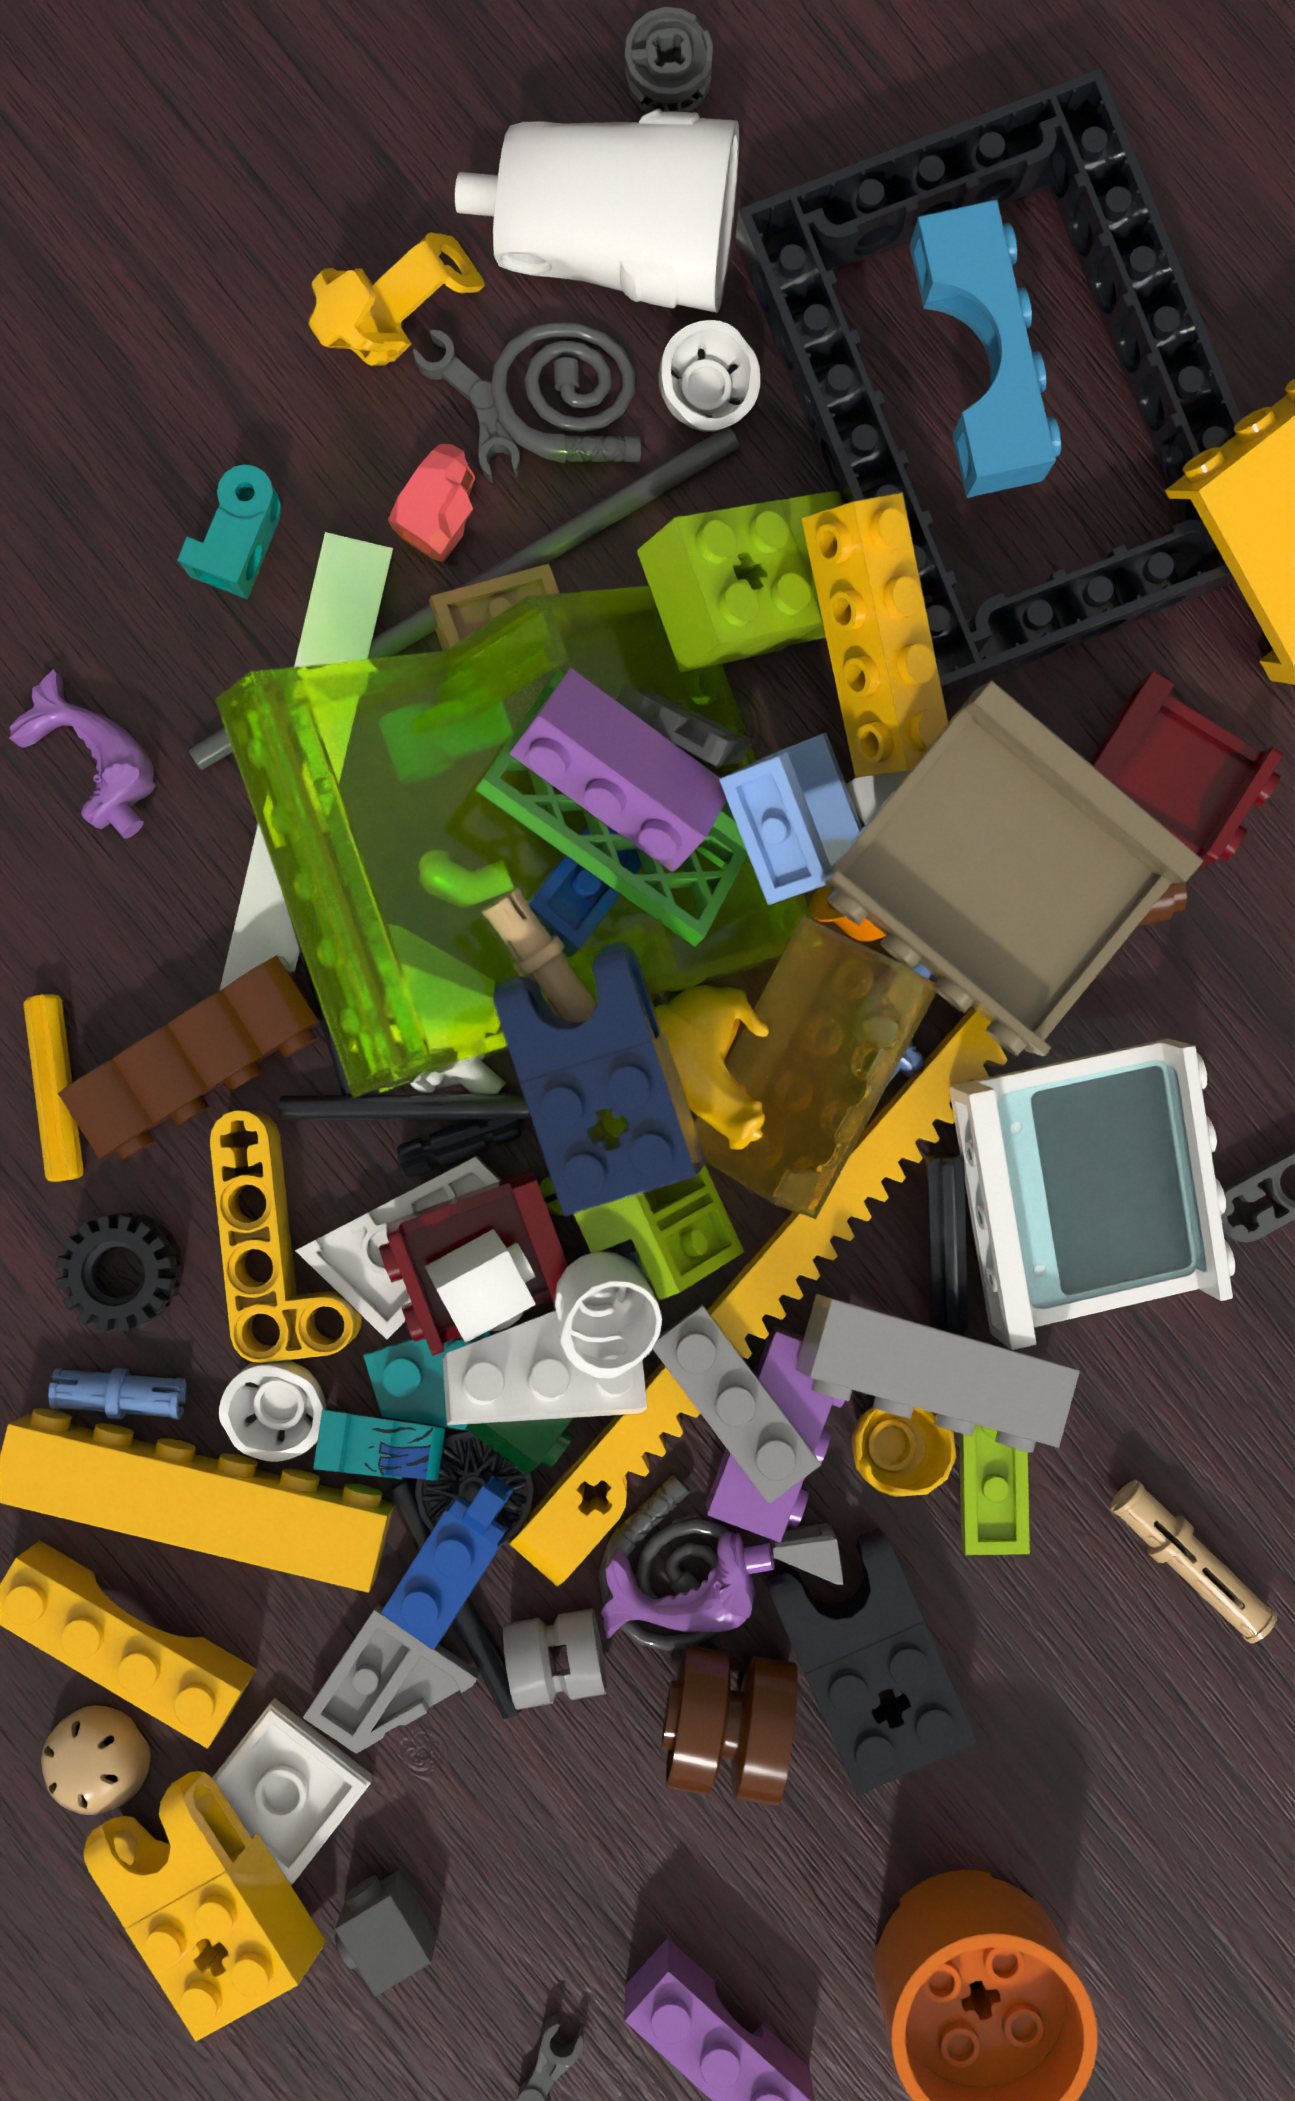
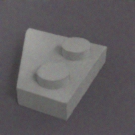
[303,1604,479,1754]

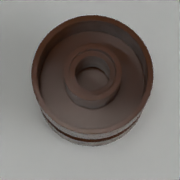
[661,1645,798,1806]

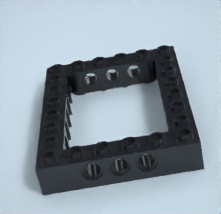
[735,68,1242,697]

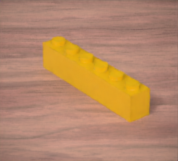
[0,1408,395,1593]

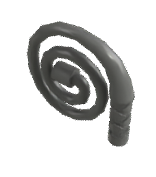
[491,322,641,464]
[598,1473,730,1651]

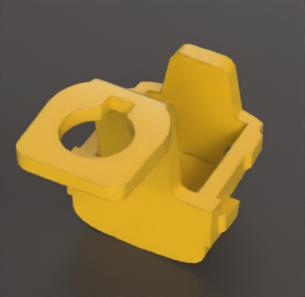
[308,232,485,366]

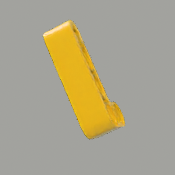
[210,1110,362,1363]

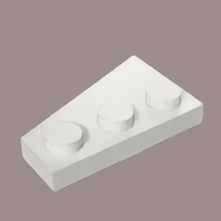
[295,1156,502,1339]
[443,1311,647,1425]

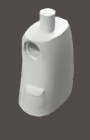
[455,108,739,313]

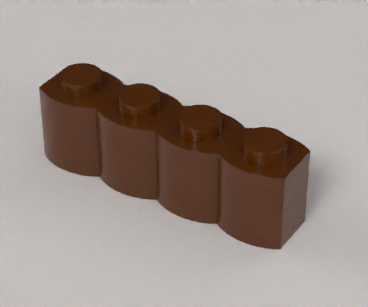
[58,955,322,1161]

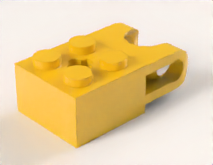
[83,1771,327,2041]

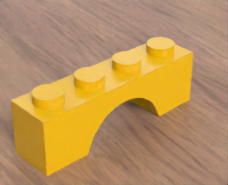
[0,1540,257,1749]

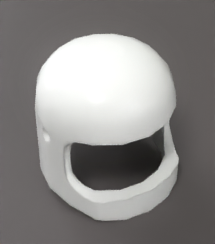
[554,1252,662,1379]

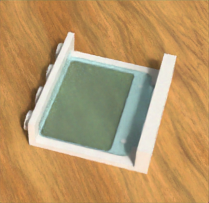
[949,1038,1235,1350]

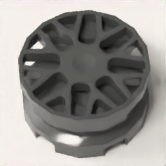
[625,7,713,113]

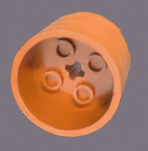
[873,1870,1098,2101]

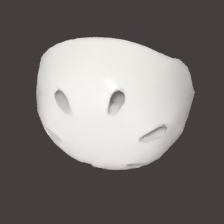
[658,320,760,432]
[219,1360,327,1462]

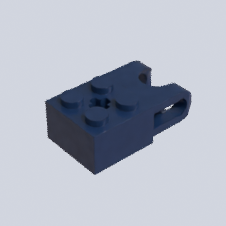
[493,941,707,1216]

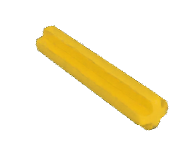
[23,994,84,1182]

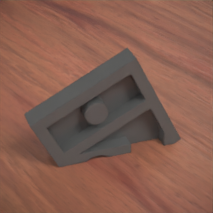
[616,684,753,770]

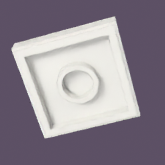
[212,1698,374,1885]

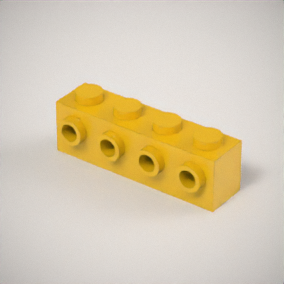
[801,493,948,778]

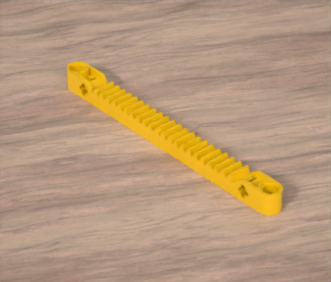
[508,1007,1008,1586]

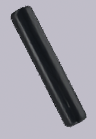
[925,1152,968,1335]

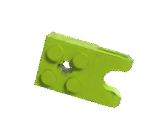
[637,491,845,673]

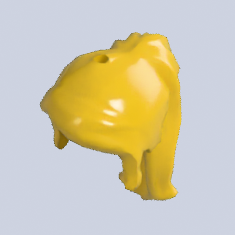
[654,985,769,1150]

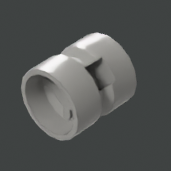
[503,1608,607,1710]

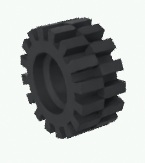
[55,1213,183,1331]

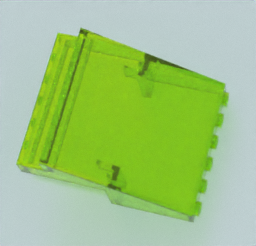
[215,586,820,1097]

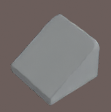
[769,1523,843,1585]

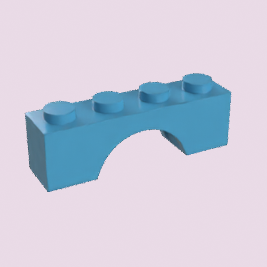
[909,200,1061,498]

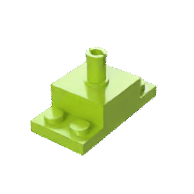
[540,1109,744,1300]

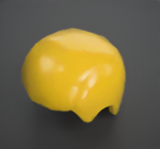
[851,1406,957,1497]

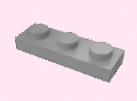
[652,1304,821,1504]

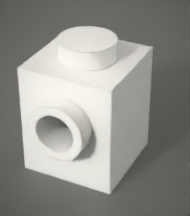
[425,1229,536,1343]

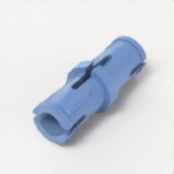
[48,1367,187,1420]

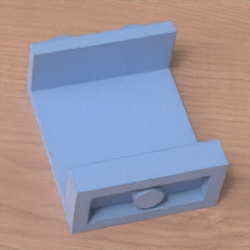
[719,733,863,905]

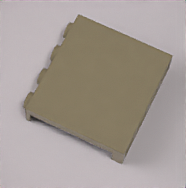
[820,681,1203,1056]

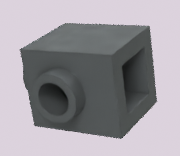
[334,1870,438,1997]

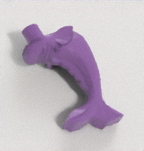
[9,669,156,838]
[601,1531,774,1639]

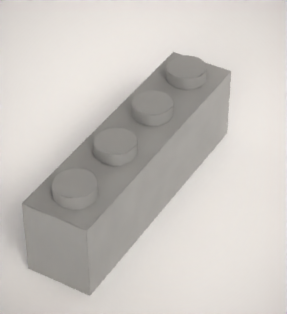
[795,1294,1080,1453]

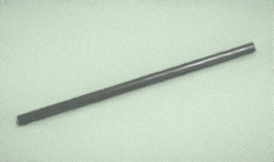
[188,427,740,770]

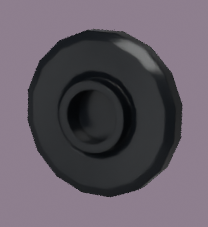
[415,1431,535,1542]

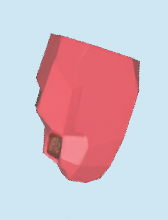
[388,444,476,563]

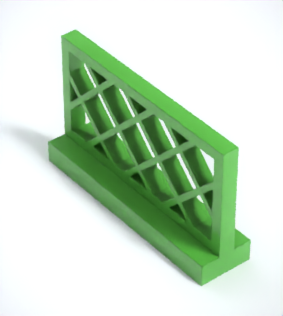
[475,669,748,947]

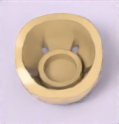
[41,1705,151,1815]

